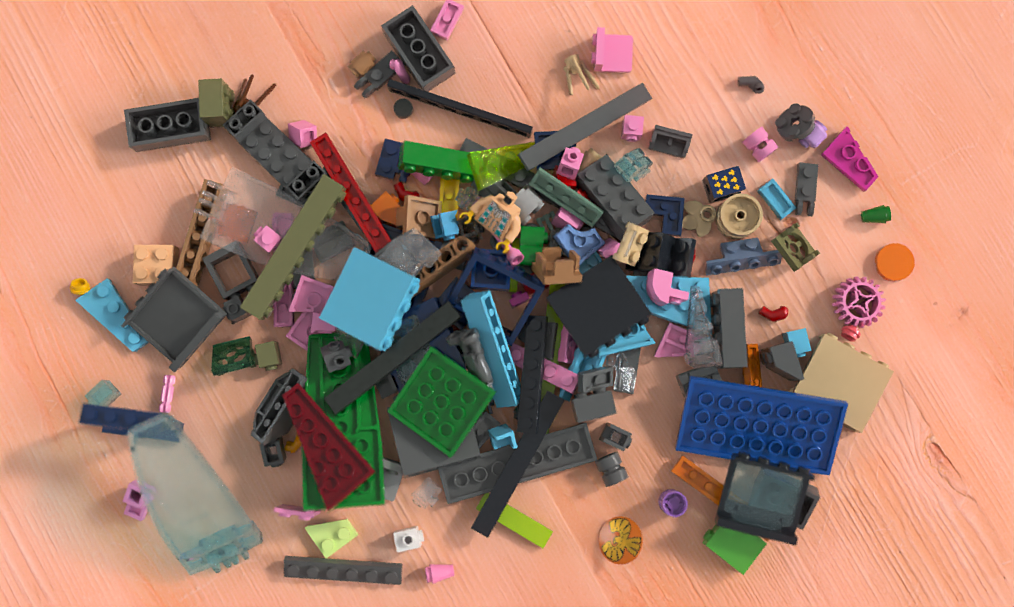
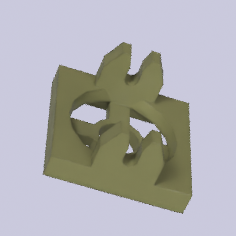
[771,223,820,272]

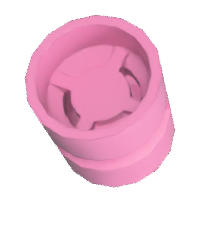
[742,127,778,163]

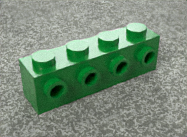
[398,140,479,183]

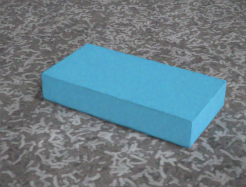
[757,179,796,220]

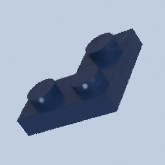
[645,194,685,237]

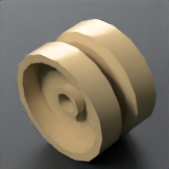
[716,194,763,239]

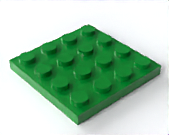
[387,346,496,458]

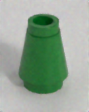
[861,205,891,224]

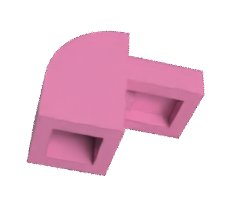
[646,269,689,306]
[123,479,156,521]

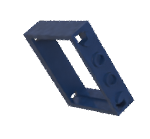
[445,247,545,346]

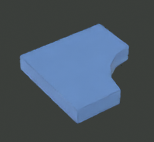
[553,224,605,265]

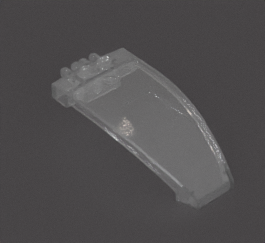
[194,167,372,281]

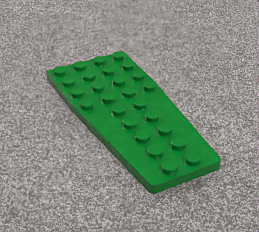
[302,332,385,511]

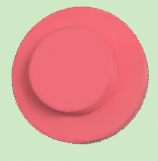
[841,325,861,342]

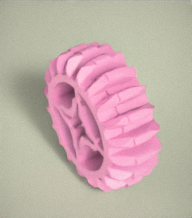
[832,276,886,328]

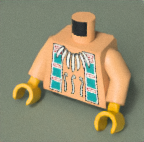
[459,192,521,254]

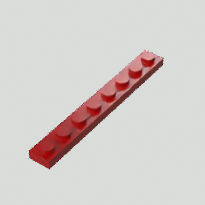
[310,132,392,253]

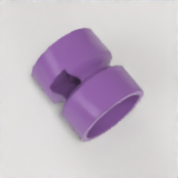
[658,489,688,517]

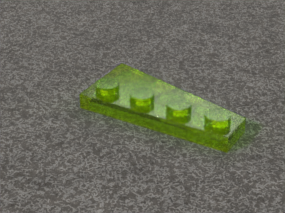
[467,142,534,192]

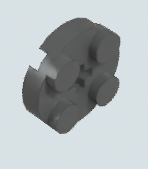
[775,103,816,141]

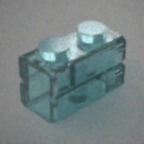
[614,148,653,182]

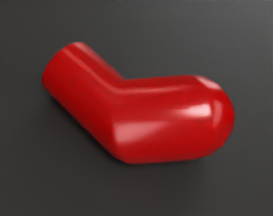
[393,182,420,202]
[758,306,788,322]

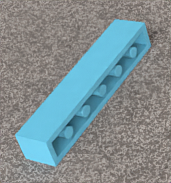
[461,290,521,408]

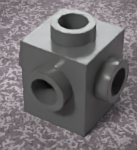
[320,340,352,373]

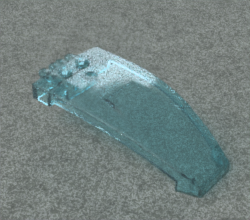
[128,412,263,575]

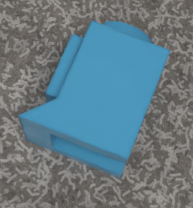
[430,210,459,241]

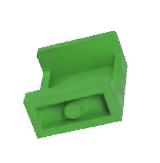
[702,522,767,575]

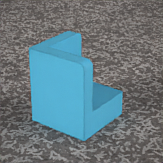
[488,423,517,450]

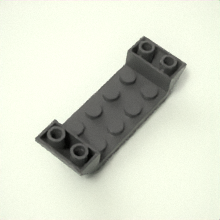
[223,99,327,201]

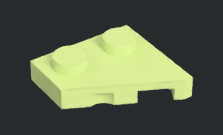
[305,519,359,558]

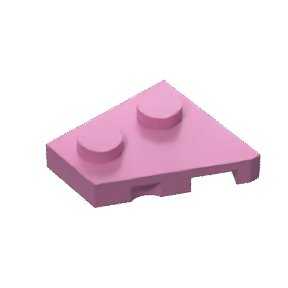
[654,322,705,357]

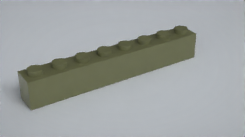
[240,174,346,320]

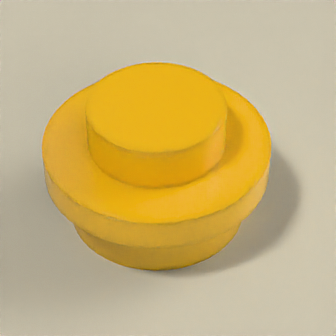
[70,278,90,295]

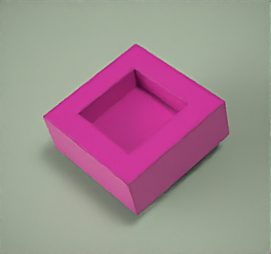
[509,291,530,309]

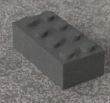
[381,5,456,92]
[124,98,211,152]
[576,154,655,241]
[710,288,747,369]

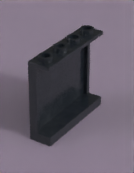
[546,255,652,359]

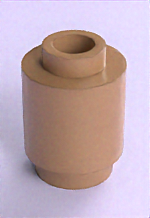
[348,50,376,78]

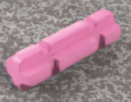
[159,375,175,413]

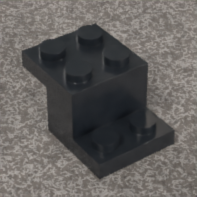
[625,232,696,278]

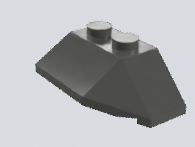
[251,368,307,445]

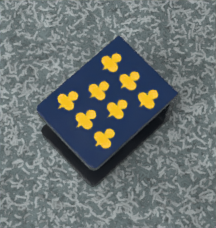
[702,166,746,203]

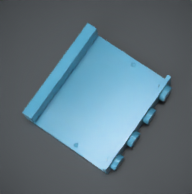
[319,247,420,351]

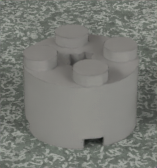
[514,184,544,227]

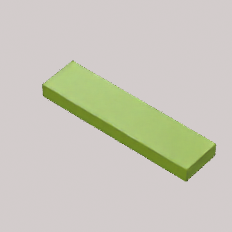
[476,493,553,548]

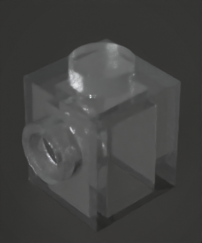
[411,476,443,508]

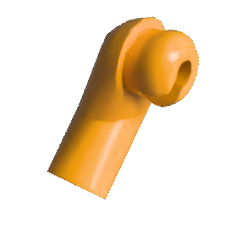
[285,434,302,453]

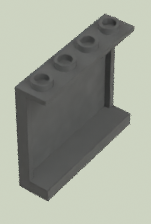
[121,267,228,373]
[387,403,481,478]

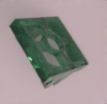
[211,336,256,376]

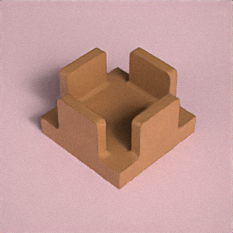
[396,195,442,241]
[531,247,582,285]

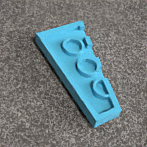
[75,279,149,352]

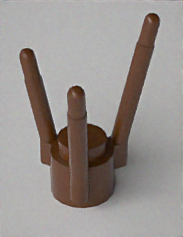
[233,74,276,111]

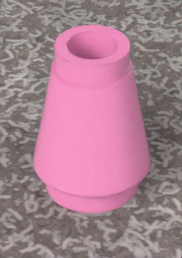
[425,564,454,584]

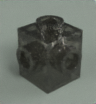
[457,216,485,244]

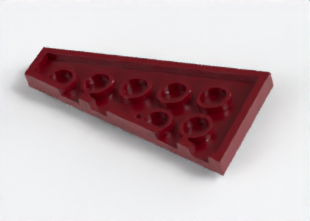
[282,383,375,513]

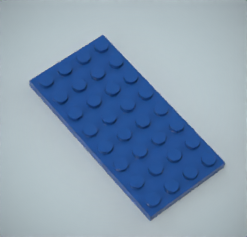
[675,376,848,476]

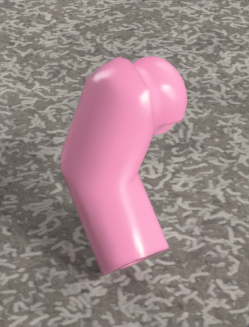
[389,58,411,84]

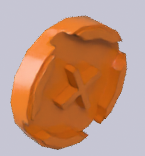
[875,243,915,281]

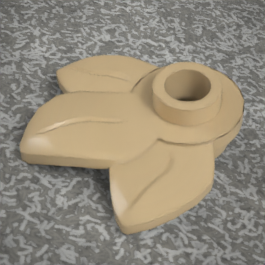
[682,201,717,237]

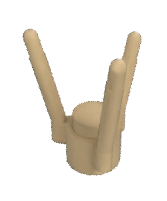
[564,54,600,95]

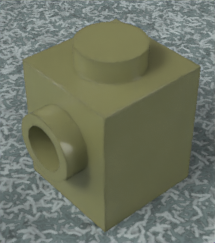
[254,341,282,371]

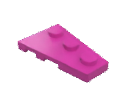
[821,126,879,192]

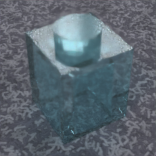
[85,380,121,406]

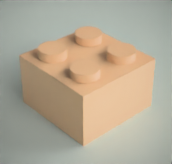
[133,245,180,286]

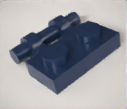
[375,138,411,183]

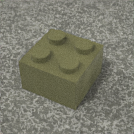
[198,78,235,127]

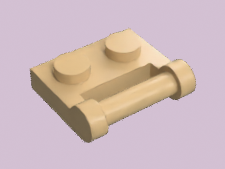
[613,222,649,267]

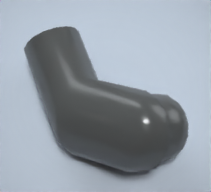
[738,76,765,94]

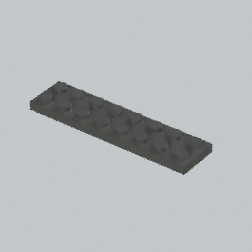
[438,423,597,504]

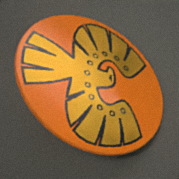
[599,516,643,565]

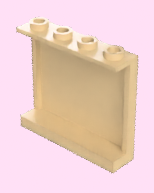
[789,333,894,433]

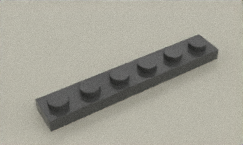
[284,556,402,585]

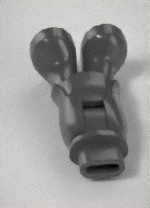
[446,328,494,389]

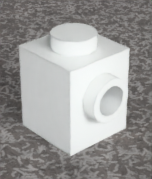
[393,526,424,553]

